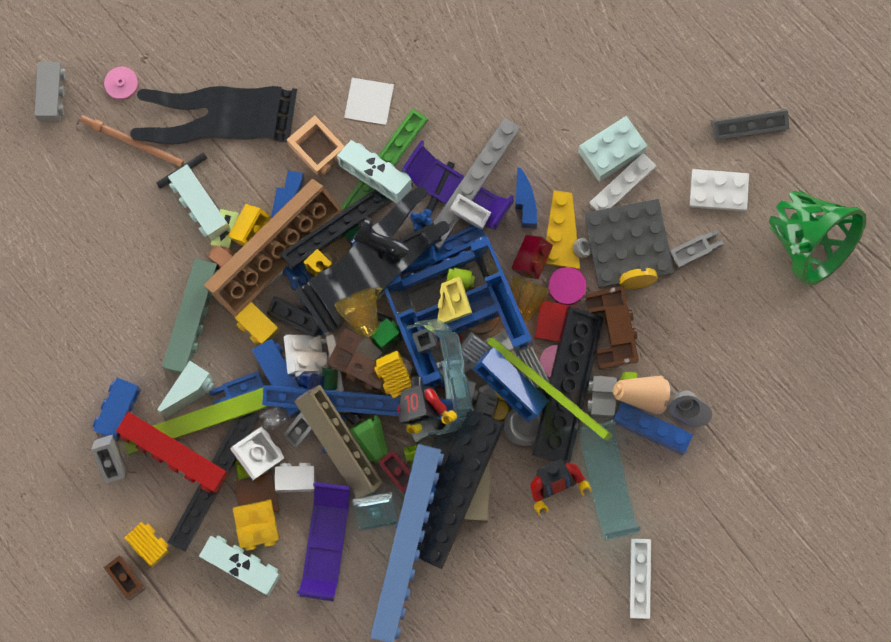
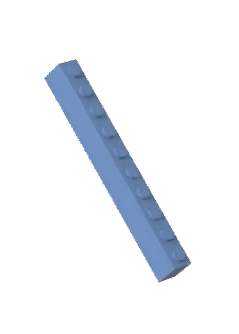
[370,444,444,642]

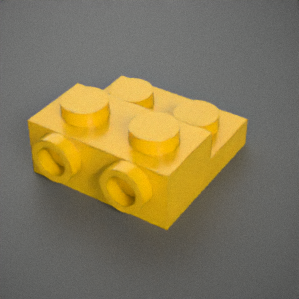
[233,500,279,550]

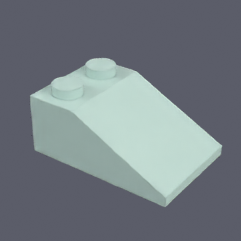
[157,361,214,418]

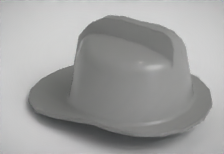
[669,391,712,427]

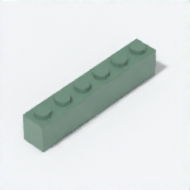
[162,258,219,375]

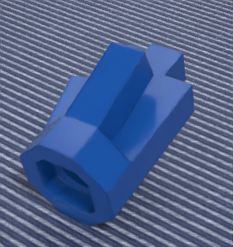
[409,208,433,231]

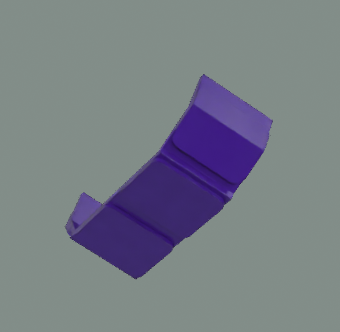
[402,140,514,230]
[297,482,350,602]

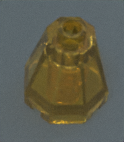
[511,276,551,322]
[334,288,378,337]

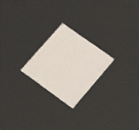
[344,78,394,125]

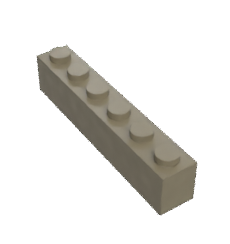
[294,385,383,499]

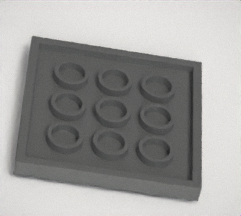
[584,199,674,288]

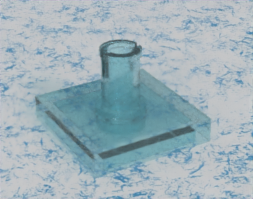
[352,490,397,531]

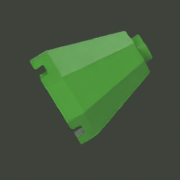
[349,414,388,463]

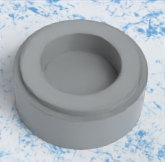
[573,238,591,258]

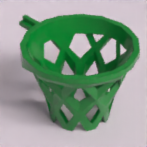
[769,190,866,285]

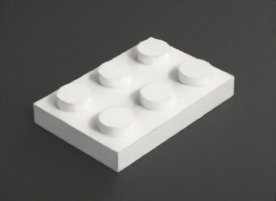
[689,169,749,212]

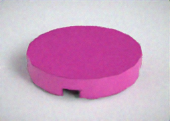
[548,267,586,305]

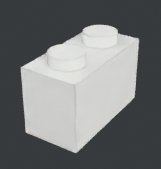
[275,463,316,493]

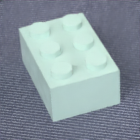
[578,116,648,182]

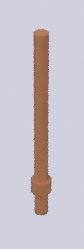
[80,115,184,167]

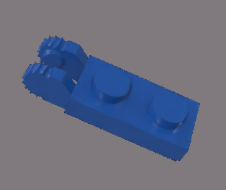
[209,371,264,405]

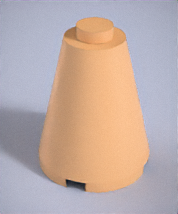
[613,376,670,415]

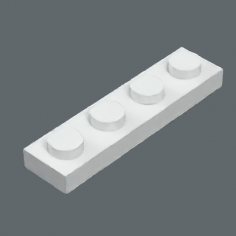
[589,153,656,211]
[630,539,651,619]

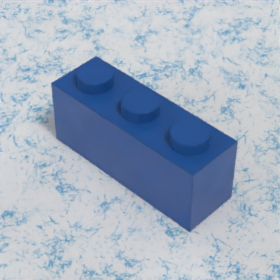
[93,377,141,442]

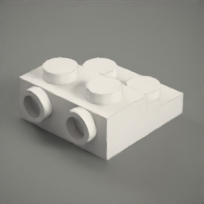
[284,335,328,378]
[230,427,284,480]

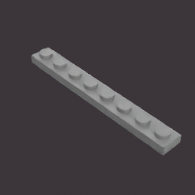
[434,118,520,250]

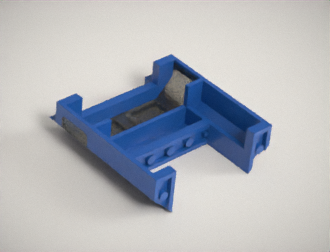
[384,236,533,387]

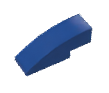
[515,168,537,229]
[271,171,304,218]

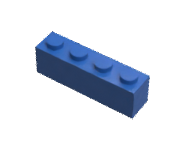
[252,339,302,419]
[472,347,549,422]
[613,402,693,455]

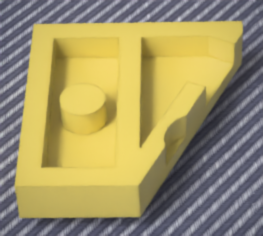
[435,277,473,327]

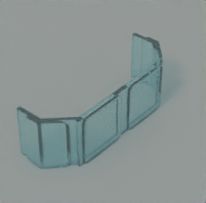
[407,319,472,435]
[579,420,641,540]

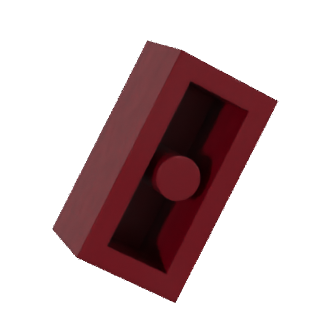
[511,235,553,279]
[378,450,411,494]

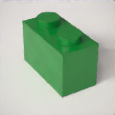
[369,318,401,355]

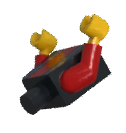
[398,377,457,434]
[530,459,592,515]

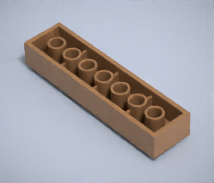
[204,179,343,317]

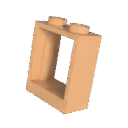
[287,115,345,177]

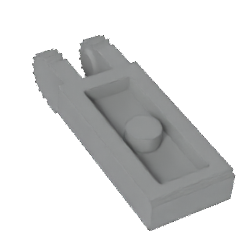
[670,230,724,269]

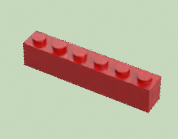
[116,411,229,493]

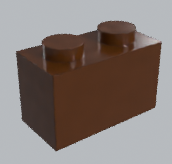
[103,555,146,601]

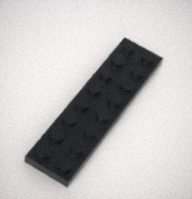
[532,306,604,463]
[417,409,505,569]

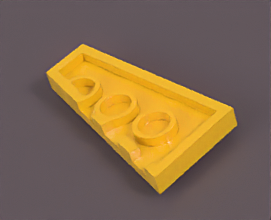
[545,190,580,270]

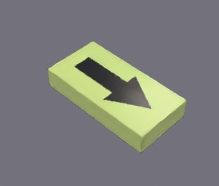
[211,209,240,250]

